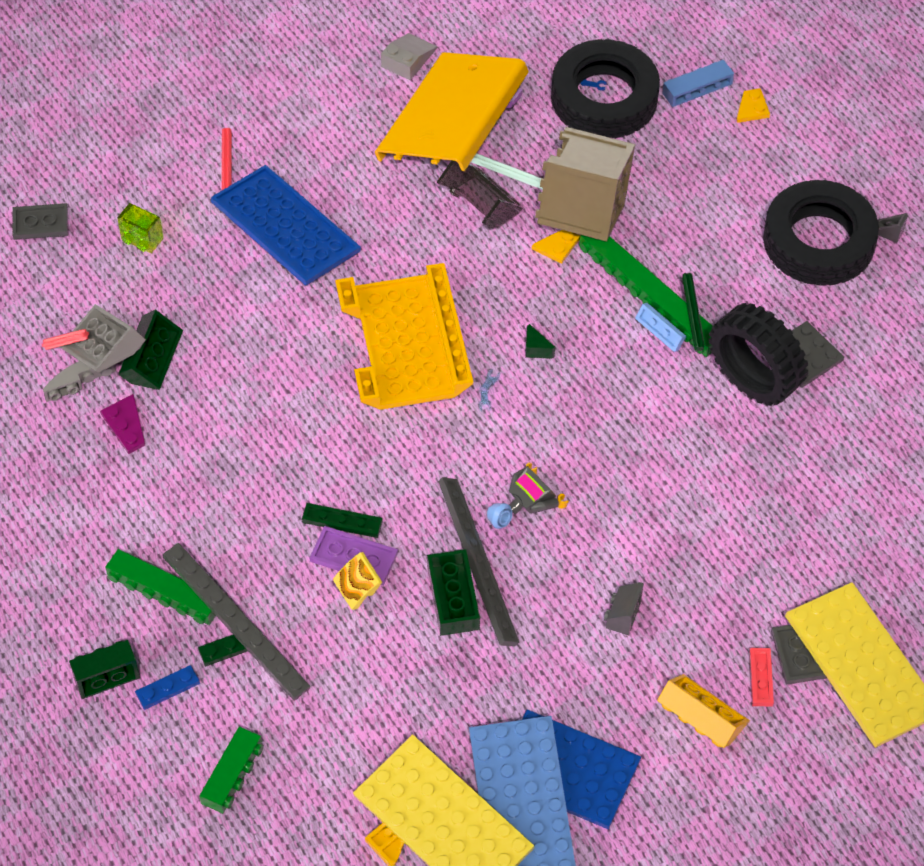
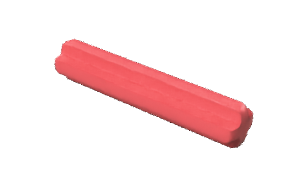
[42,329,89,350]

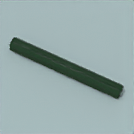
[682,273,705,351]

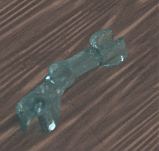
[479,369,500,412]

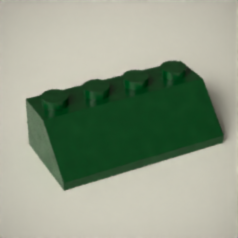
[118,309,183,390]

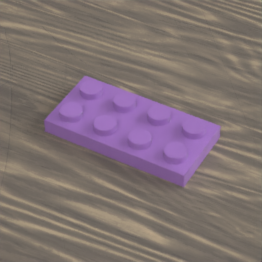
[309,526,398,586]

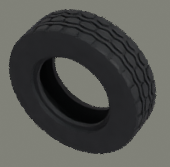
[551,39,660,138]
[763,180,879,286]

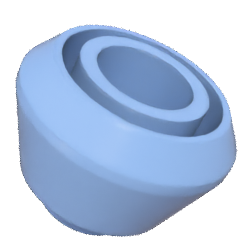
[487,503,512,529]

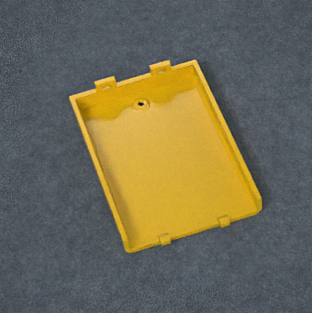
[375,52,529,171]

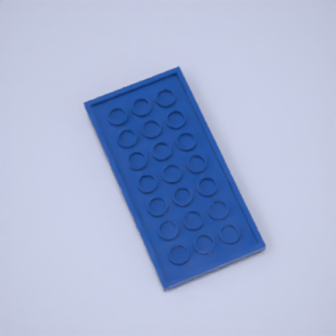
[211,165,361,286]

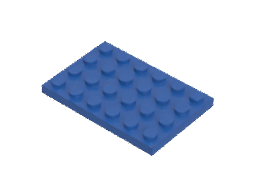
[522,709,641,830]

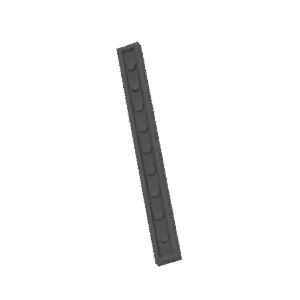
[438,477,519,647]
[163,543,310,701]

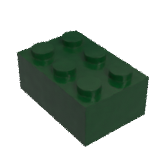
[69,640,140,699]

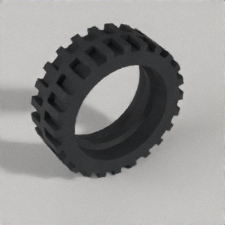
[709,303,808,406]

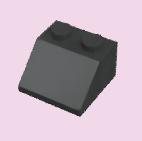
[604,582,644,636]

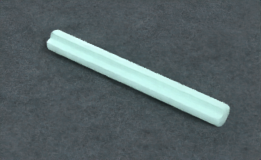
[471,153,543,190]

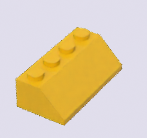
[657,674,750,748]

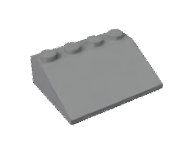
[60,304,146,373]

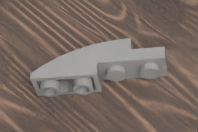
[43,361,116,402]

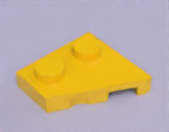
[737,88,770,123]
[532,230,580,264]
[365,823,405,866]

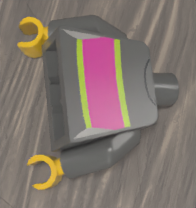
[509,462,569,515]

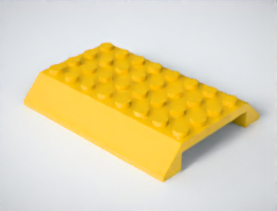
[335,263,473,410]

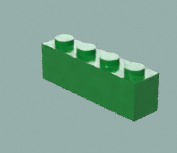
[199,727,264,814]

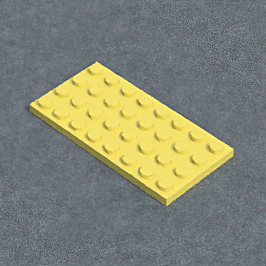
[785,582,924,748]
[353,734,534,866]

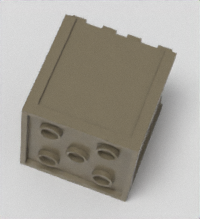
[535,127,635,241]

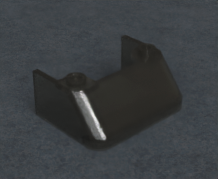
[437,160,524,229]

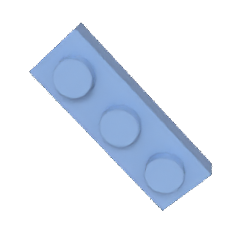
[635,303,686,352]

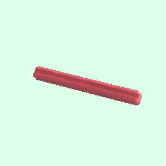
[222,127,232,190]

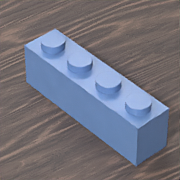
[662,60,734,107]

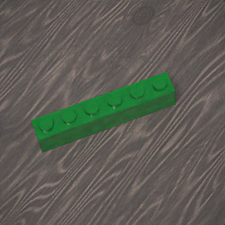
[105,549,216,626]

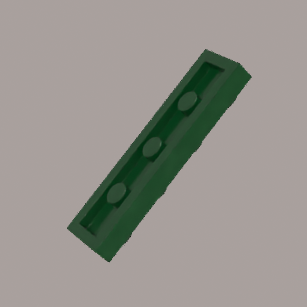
[302,503,383,538]

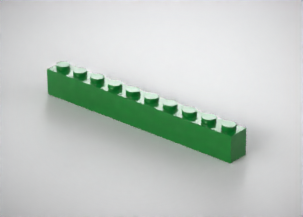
[579,235,712,357]

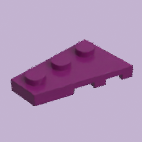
[100,394,145,454]

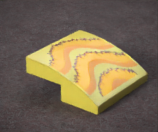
[333,552,382,610]

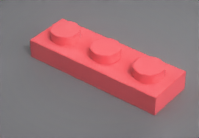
[749,648,774,707]

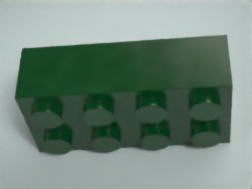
[427,549,480,636]

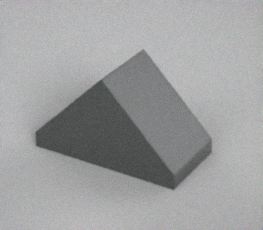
[878,213,908,243]

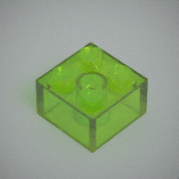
[117,203,163,254]

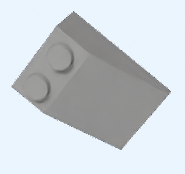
[381,33,438,80]

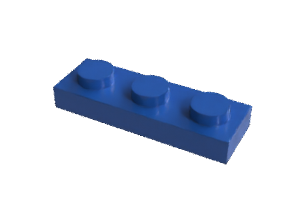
[135,665,200,710]

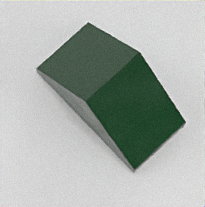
[525,324,555,359]

